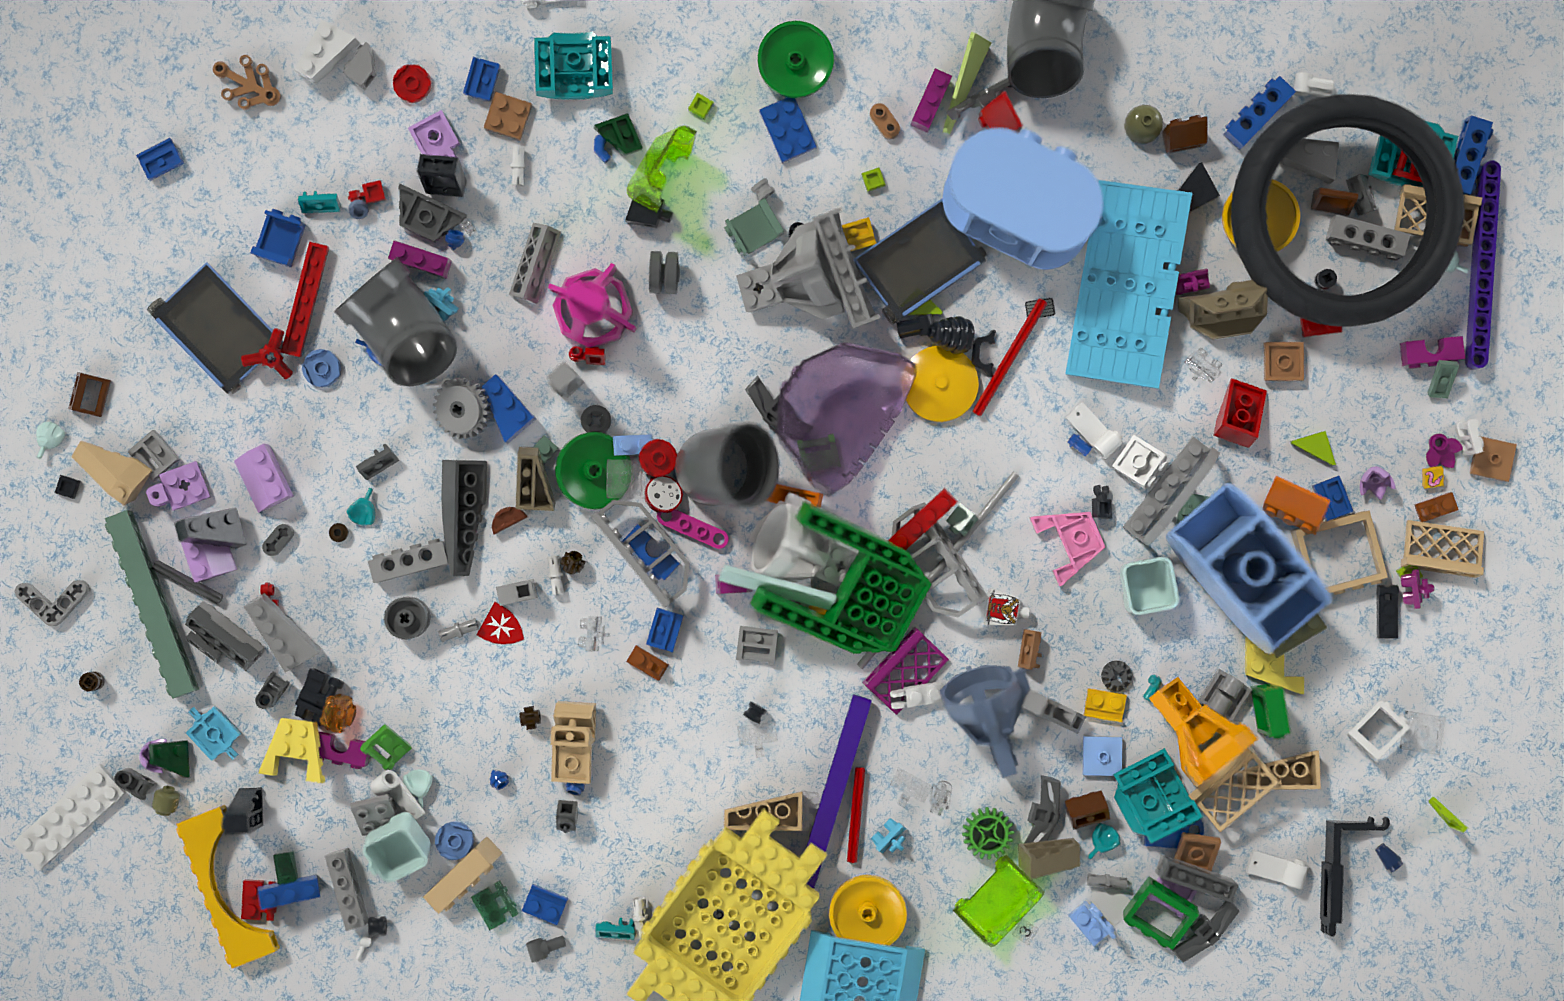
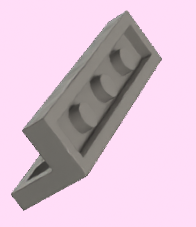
[509,223,561,304]

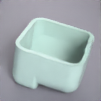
[1120,557,1179,615]
[363,812,431,882]

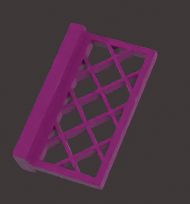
[862,627,949,715]

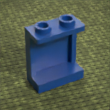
[250,209,306,268]

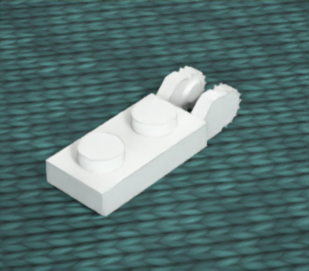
[890,681,943,709]

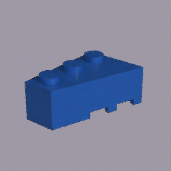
[481,374,536,444]

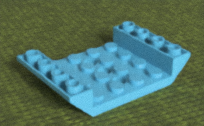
[800,930,925,1001]

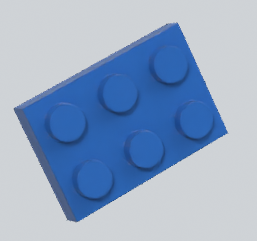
[759,98,817,163]

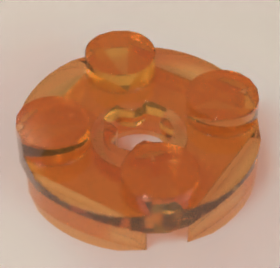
[320,694,356,733]

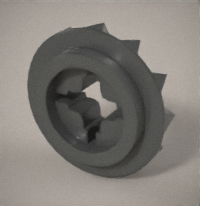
[581,405,611,433]
[1101,660,1133,691]

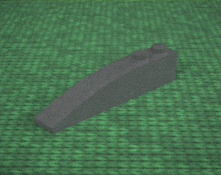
[441,460,487,576]

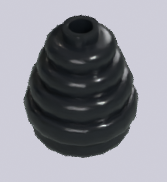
[927,316,975,354]

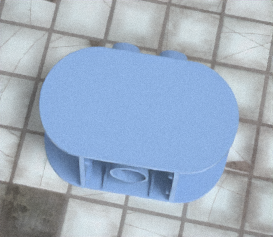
[943,128,1103,270]
[1165,483,1332,654]

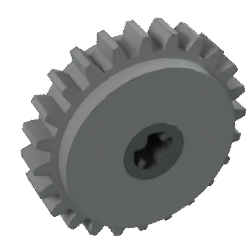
[433,378,492,439]

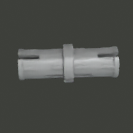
[438,618,479,642]
[1087,873,1128,890]

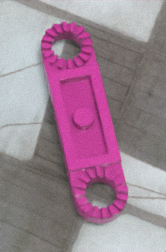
[657,509,729,549]

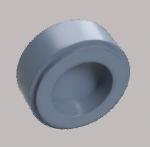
[348,200,369,219]

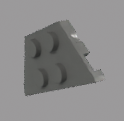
[398,184,467,242]

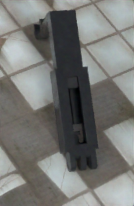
[1320,816,1390,937]

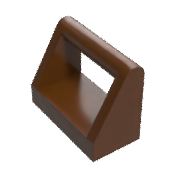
[1310,187,1358,216]
[68,372,111,417]

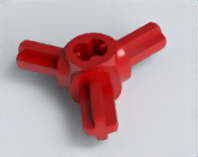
[241,328,293,379]

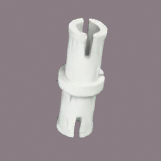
[510,146,526,186]
[547,556,564,595]
[632,897,648,938]

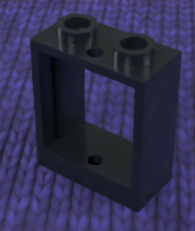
[417,154,467,197]

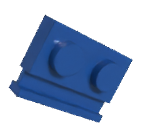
[463,57,501,102]
[136,138,184,181]
[1312,475,1353,521]
[646,607,684,652]
[522,884,568,925]

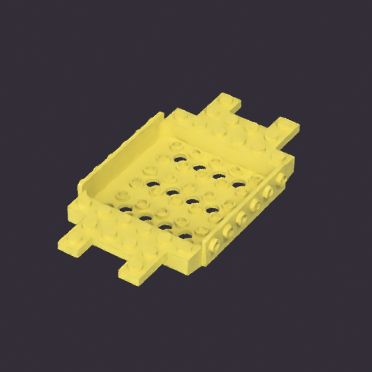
[627,809,827,1001]

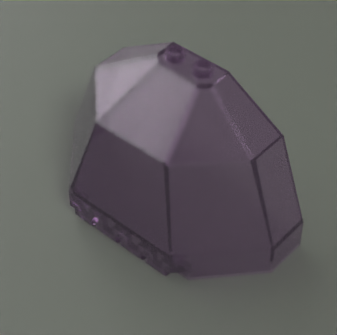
[776,342,917,497]

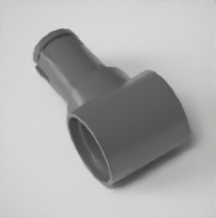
[526,935,566,963]

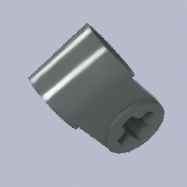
[255,671,290,709]
[114,768,155,800]

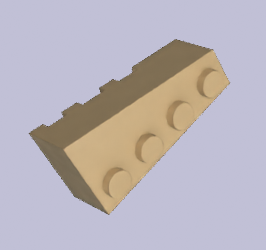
[1237,750,1321,790]
[724,791,802,831]
[423,837,502,914]

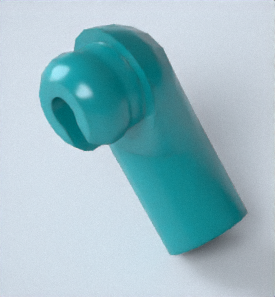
[1143,674,1162,702]

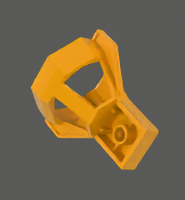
[1149,677,1258,787]

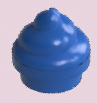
[445,230,465,250]
[490,770,509,790]
[565,782,585,796]

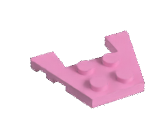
[1030,512,1105,586]

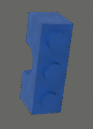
[622,524,681,580]
[258,874,320,910]

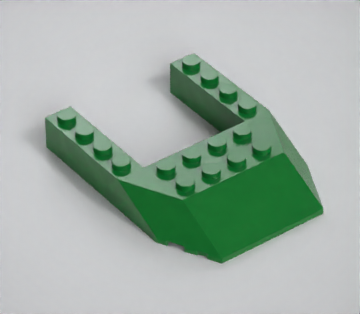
[750,501,932,654]

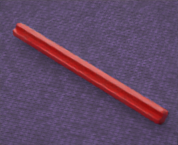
[973,298,1047,416]

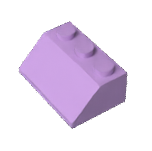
[234,444,294,513]
[181,542,237,583]

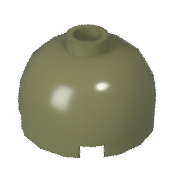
[1124,105,1163,144]

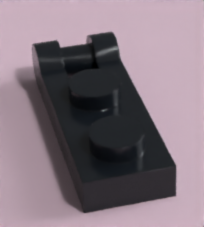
[1376,585,1399,638]

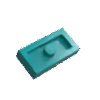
[298,191,341,213]
[595,918,635,940]

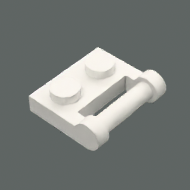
[1455,418,1484,456]

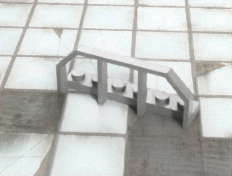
[813,208,880,328]
[1123,437,1220,545]
[591,500,690,608]
[892,502,989,618]

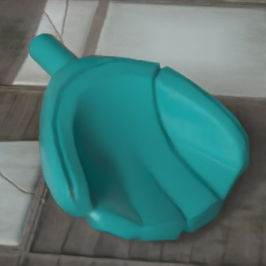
[346,488,375,525]
[1088,823,1120,859]

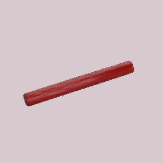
[847,767,865,863]

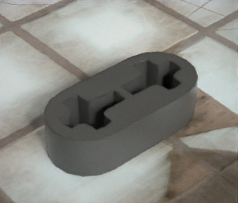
[262,524,294,556]

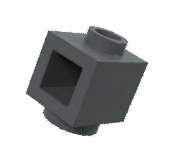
[556,800,578,833]

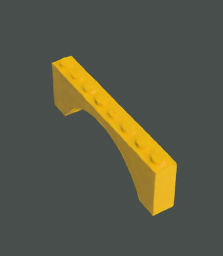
[176,805,280,969]

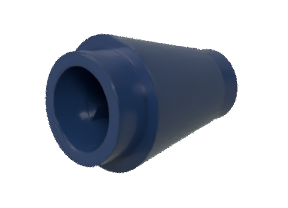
[1375,843,1403,873]

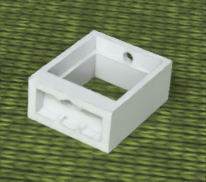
[1347,701,1411,762]

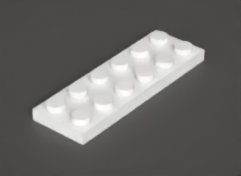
[13,764,127,871]

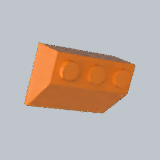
[1262,476,1331,535]

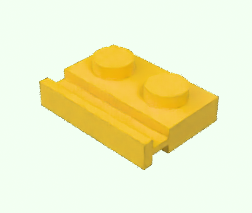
[842,217,876,251]
[1083,688,1127,722]

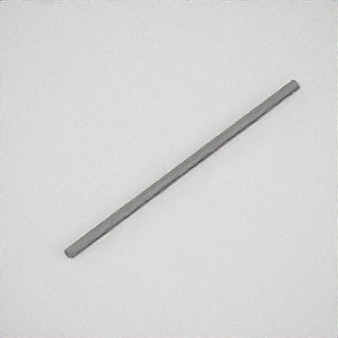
[857,471,1019,669]

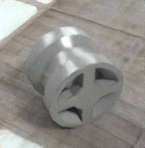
[751,178,775,201]

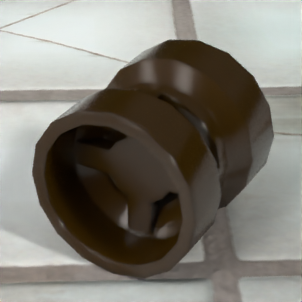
[79,671,104,692]

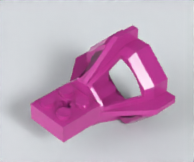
[548,263,637,348]

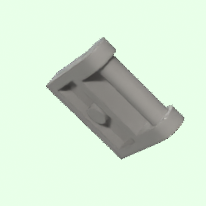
[128,430,179,481]
[736,626,778,665]

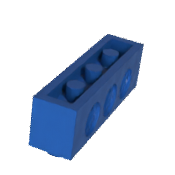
[1223,76,1296,150]
[1453,115,1493,195]

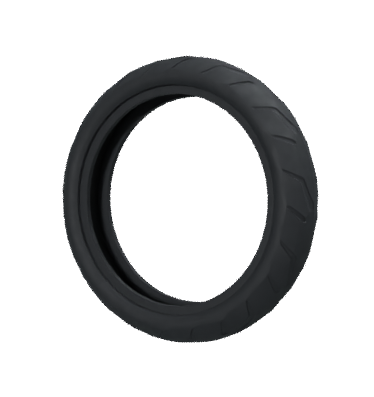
[1231,94,1464,327]

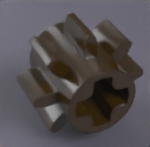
[560,551,586,574]
[519,706,541,730]

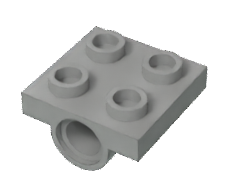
[1197,668,1252,722]
[350,794,397,836]

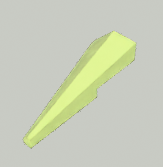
[943,32,991,134]

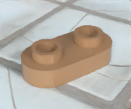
[870,103,900,139]

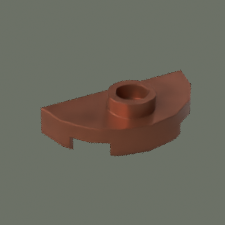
[491,507,528,535]

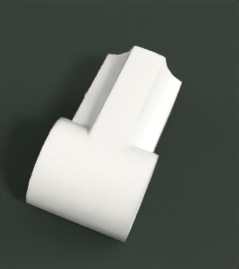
[1294,72,1334,97]

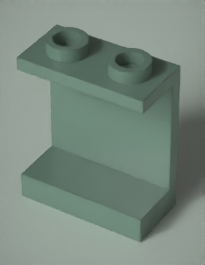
[724,198,784,256]

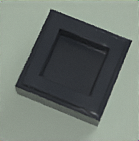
[54,475,81,499]

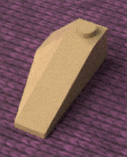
[71,441,153,505]

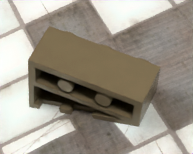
[516,447,556,511]
[1018,838,1080,879]

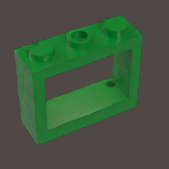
[1250,683,1291,739]
[1123,876,1199,950]

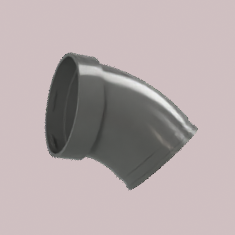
[1007,0,1095,98]
[334,257,457,386]
[675,423,780,508]

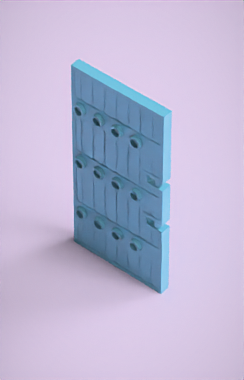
[1065,180,1192,389]

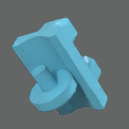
[423,287,459,321]
[871,818,907,854]

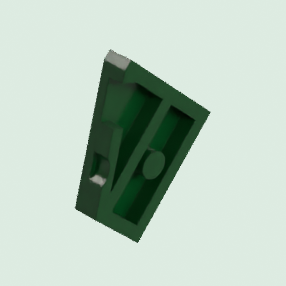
[594,113,643,156]
[149,740,190,778]

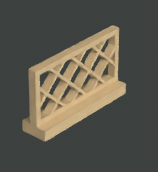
[1394,184,1482,245]
[1401,520,1484,578]
[1188,746,1280,832]

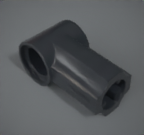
[896,314,934,339]

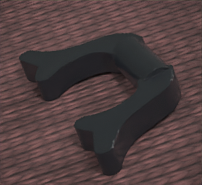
[971,330,996,377]

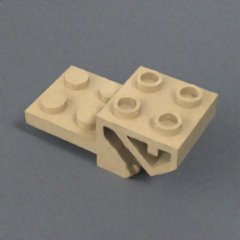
[550,701,596,784]

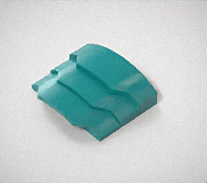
[534,32,613,100]
[1368,121,1459,188]
[1113,748,1203,844]

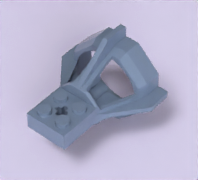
[939,665,1030,778]

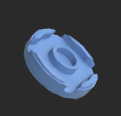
[302,349,341,388]
[435,821,474,860]

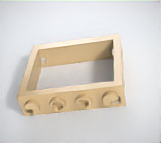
[1290,510,1388,595]

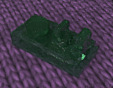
[273,851,298,884]

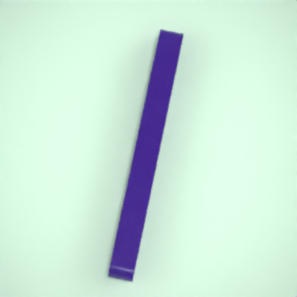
[1465,160,1501,370]
[805,694,872,889]

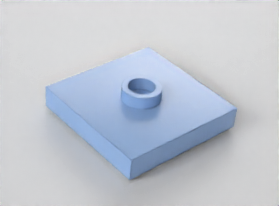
[1082,736,1122,776]

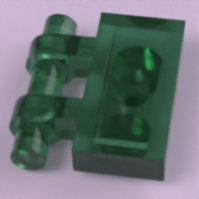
[471,880,519,931]

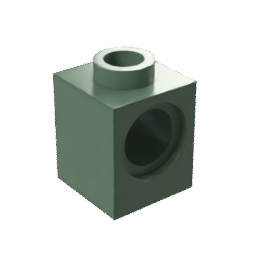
[946,503,978,537]

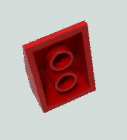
[978,92,1023,134]
[1213,378,1267,448]

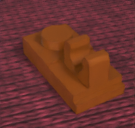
[1414,492,1459,522]
[626,645,669,681]

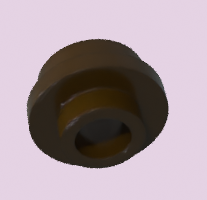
[329,523,348,542]

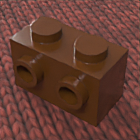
[1065,790,1110,830]

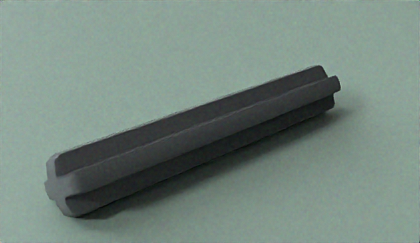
[152,561,223,604]

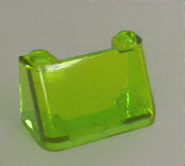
[626,126,697,212]
[953,855,1045,947]

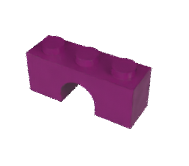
[910,68,952,133]
[388,240,452,279]
[1400,336,1465,369]
[318,731,370,769]

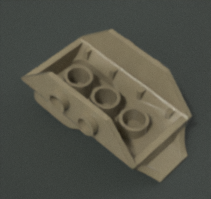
[1178,280,1268,340]

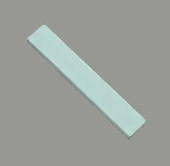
[719,565,836,610]

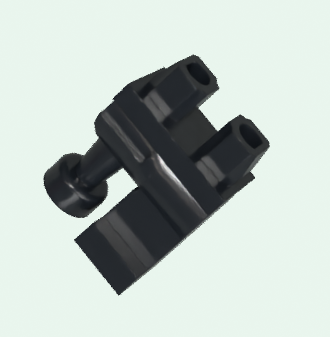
[295,668,345,726]

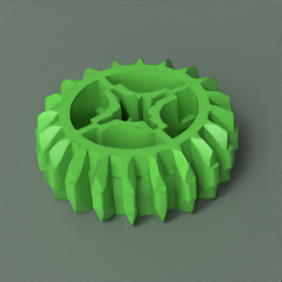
[962,807,1014,860]

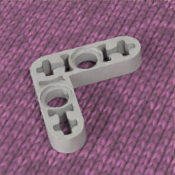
[15,580,89,626]

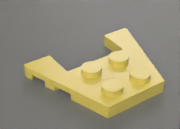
[1245,636,1304,694]
[259,718,325,783]

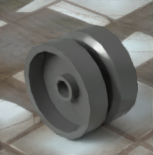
[649,251,680,294]
[384,596,431,640]

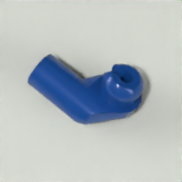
[594,135,611,163]

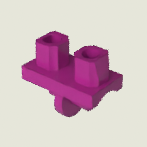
[1175,268,1210,295]
[1401,569,1435,609]

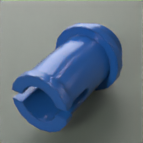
[1067,434,1093,456]

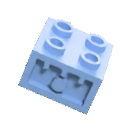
[1068,901,1116,946]

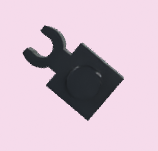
[1092,485,1112,519]

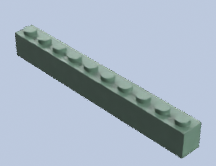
[105,510,199,699]

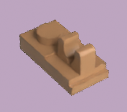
[1018,629,1042,670]

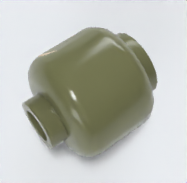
[152,786,180,816]

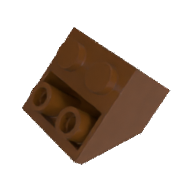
[1162,115,1208,154]

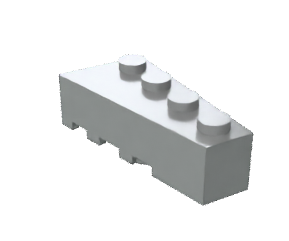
[244,593,322,673]

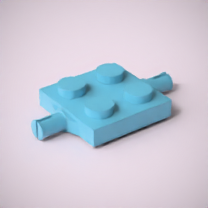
[186,706,242,761]

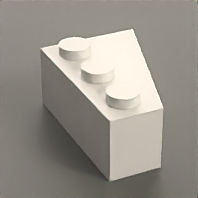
[294,20,360,84]

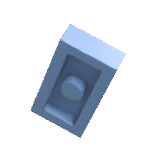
[613,434,652,456]

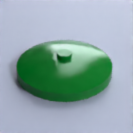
[757,21,834,98]
[555,432,632,509]

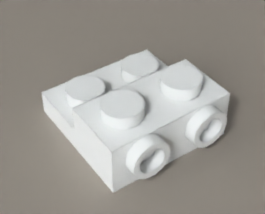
[1112,435,1168,490]

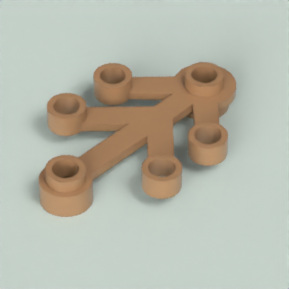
[213,55,281,110]

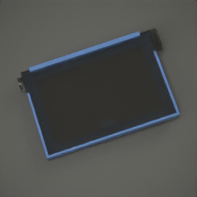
[853,199,987,325]
[147,262,283,394]

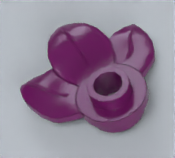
[1426,433,1463,468]

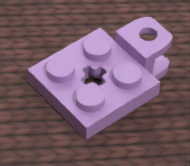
[408,110,460,157]
[146,461,211,511]

